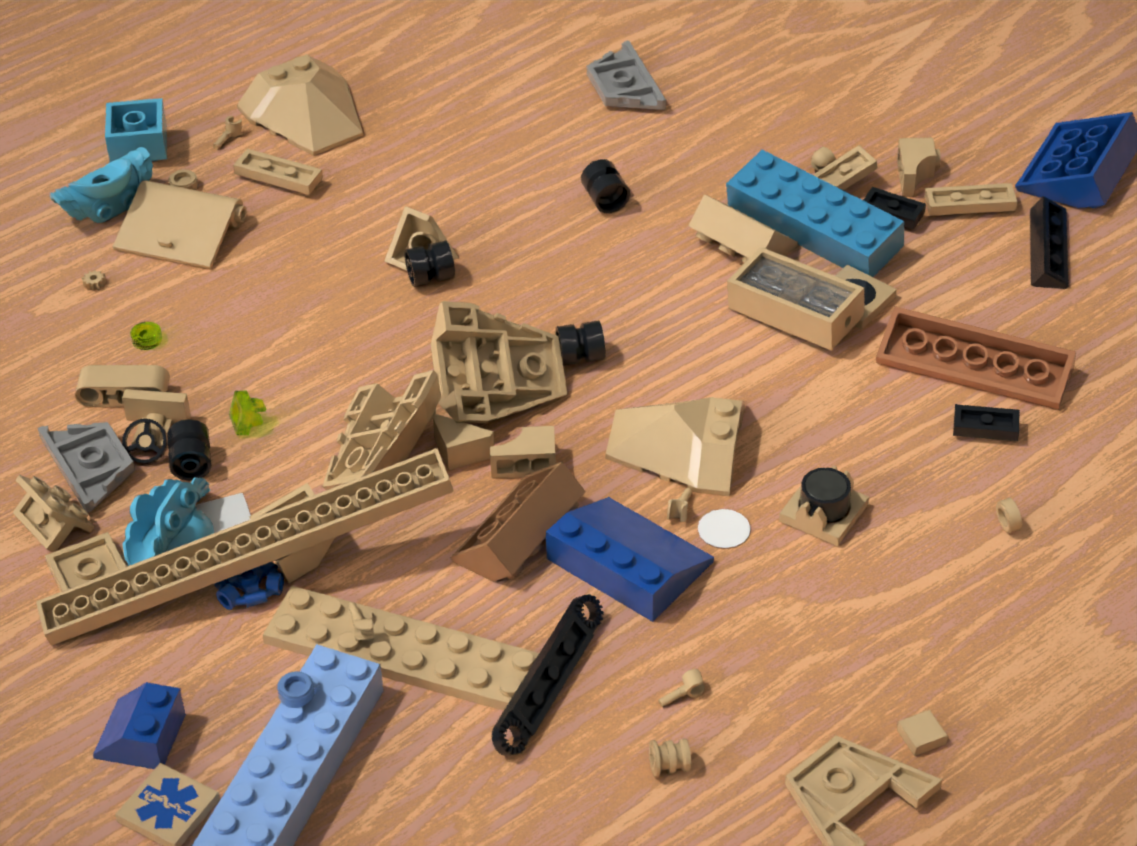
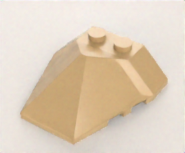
[237,55,363,156]
[431,301,567,423]
[322,370,441,490]
[605,397,745,496]

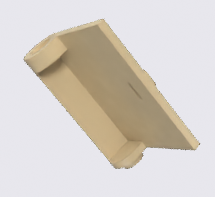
[112,180,247,270]

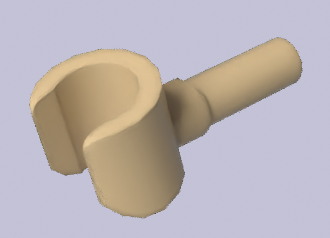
[213,116,242,150]
[667,488,692,522]
[348,602,374,640]
[658,669,704,707]

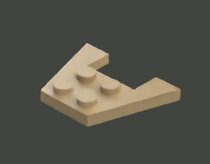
[785,736,942,846]

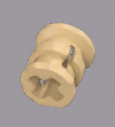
[649,739,691,777]

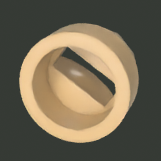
[811,147,836,171]

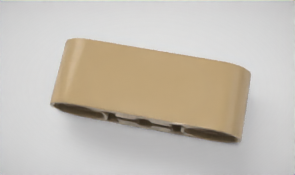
[75,365,170,407]

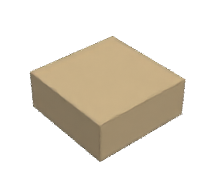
[897,710,948,756]

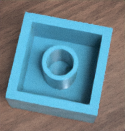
[105,98,167,162]

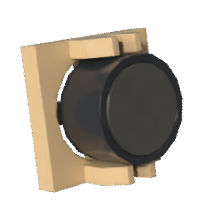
[779,466,869,546]

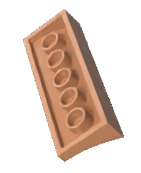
[876,306,1076,410]

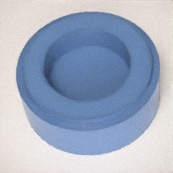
[277,672,315,708]

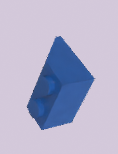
[93,682,186,769]

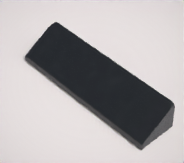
[1030,196,1069,289]

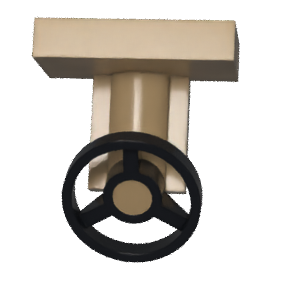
[122,389,191,464]

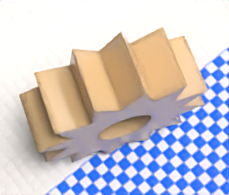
[82,270,106,291]

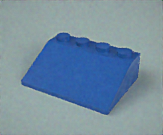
[1015,112,1137,208]
[546,497,714,622]

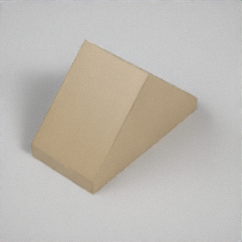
[433,414,494,470]

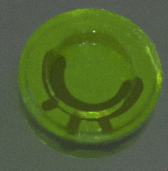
[130,321,162,350]

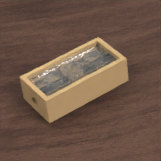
[727,247,864,351]

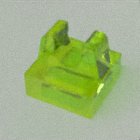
[229,390,267,435]

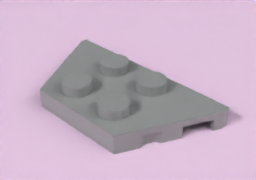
[587,41,666,110]
[38,422,135,513]

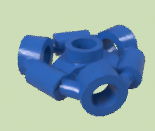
[214,562,284,610]

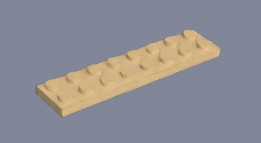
[263,586,539,711]

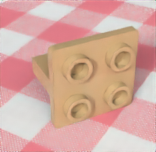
[13,475,94,552]

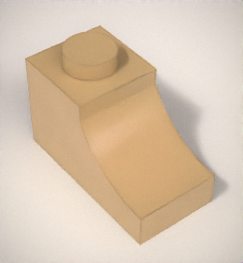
[897,138,940,197]
[490,426,556,478]

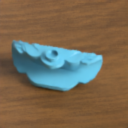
[50,147,153,223]
[123,477,214,566]

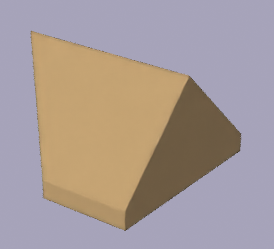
[385,206,459,270]

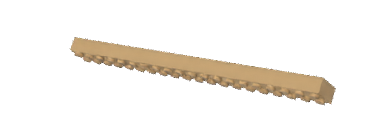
[36,448,454,646]

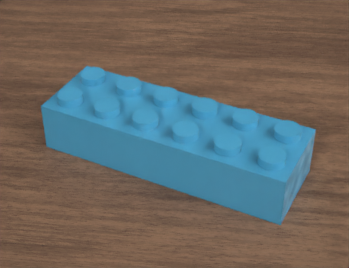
[726,149,904,277]

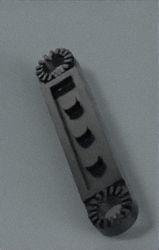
[492,594,604,756]

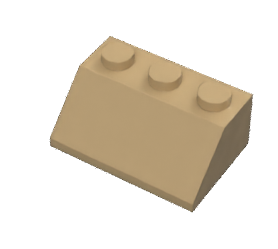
[688,194,798,263]

